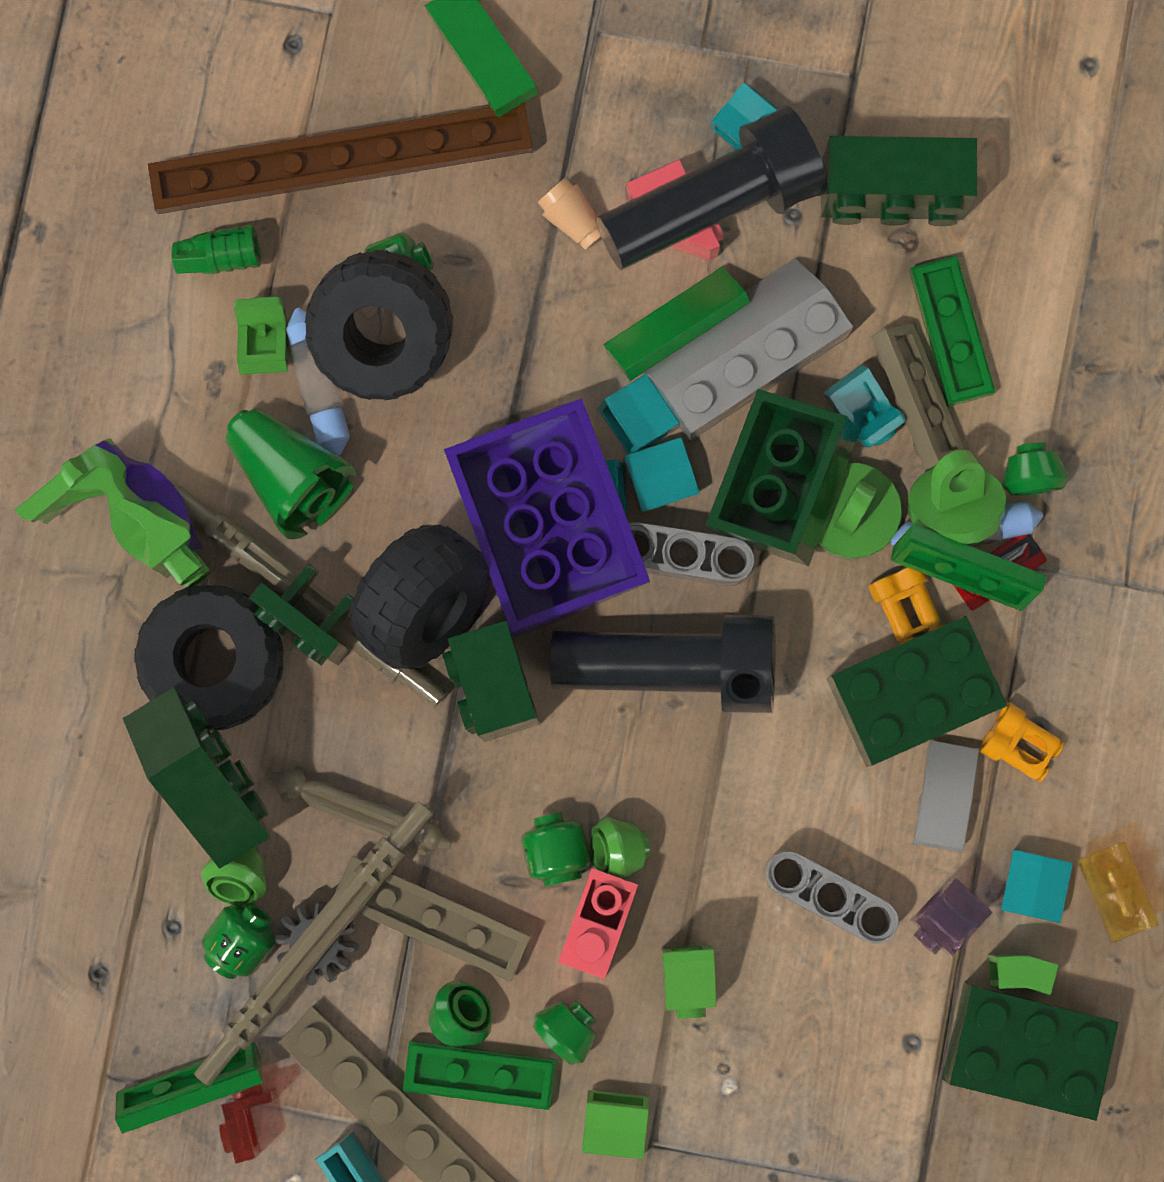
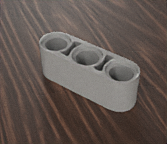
[629,523,754,586]
[764,851,899,944]

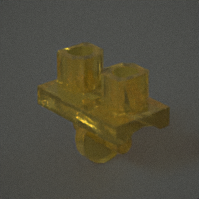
[1077,841,1159,943]

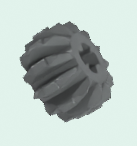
[274,901,359,985]

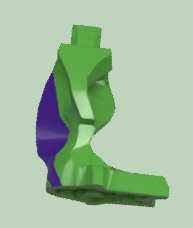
[15,438,212,587]

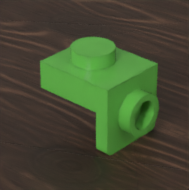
[234,296,288,375]

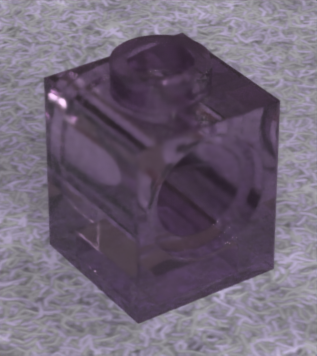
[910,877,993,956]

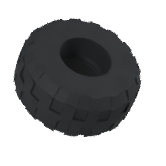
[305,250,453,401]
[350,524,490,669]
[134,584,284,731]

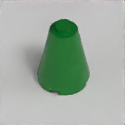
[226,409,356,540]

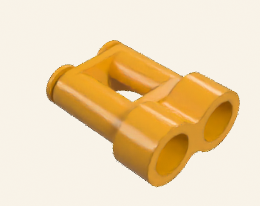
[867,568,944,645]
[979,702,1065,783]

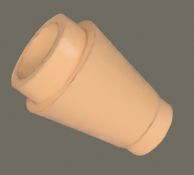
[537,178,601,250]

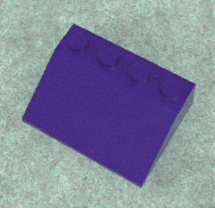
[444,398,650,637]

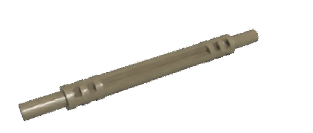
[177,487,447,707]
[194,801,434,1086]

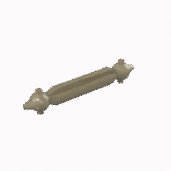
[268,766,452,855]

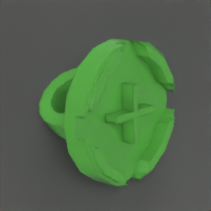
[908,449,1007,545]
[818,463,902,560]

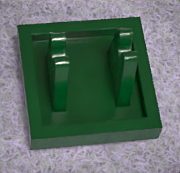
[249,563,353,666]

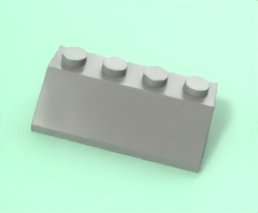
[643,258,853,442]

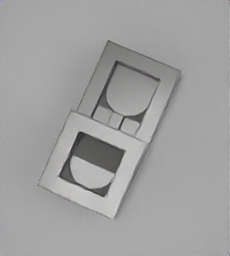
[913,740,979,853]

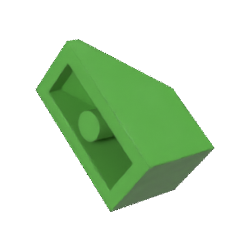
[661,945,716,1019]

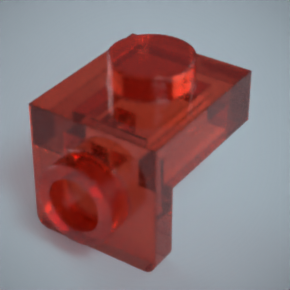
[219,1084,277,1164]

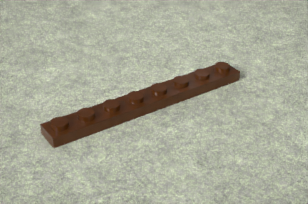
[148,102,533,214]

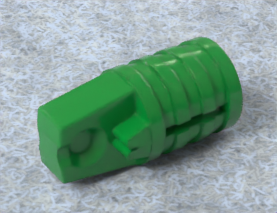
[171,224,261,274]

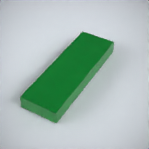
[425,0,539,118]
[909,255,996,407]
[603,266,750,381]
[890,524,1046,611]
[403,1040,556,1110]
[115,1043,263,1134]

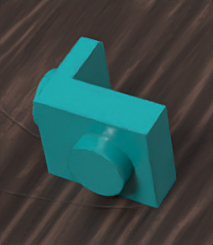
[823,364,906,448]

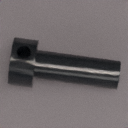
[596,105,828,270]
[549,615,776,713]

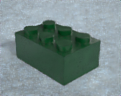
[821,136,977,226]
[706,389,860,567]
[827,616,1007,767]
[442,621,540,742]
[122,687,270,869]
[942,983,1119,1121]

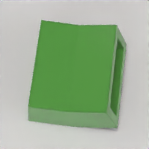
[988,953,1059,995]
[582,1090,649,1159]

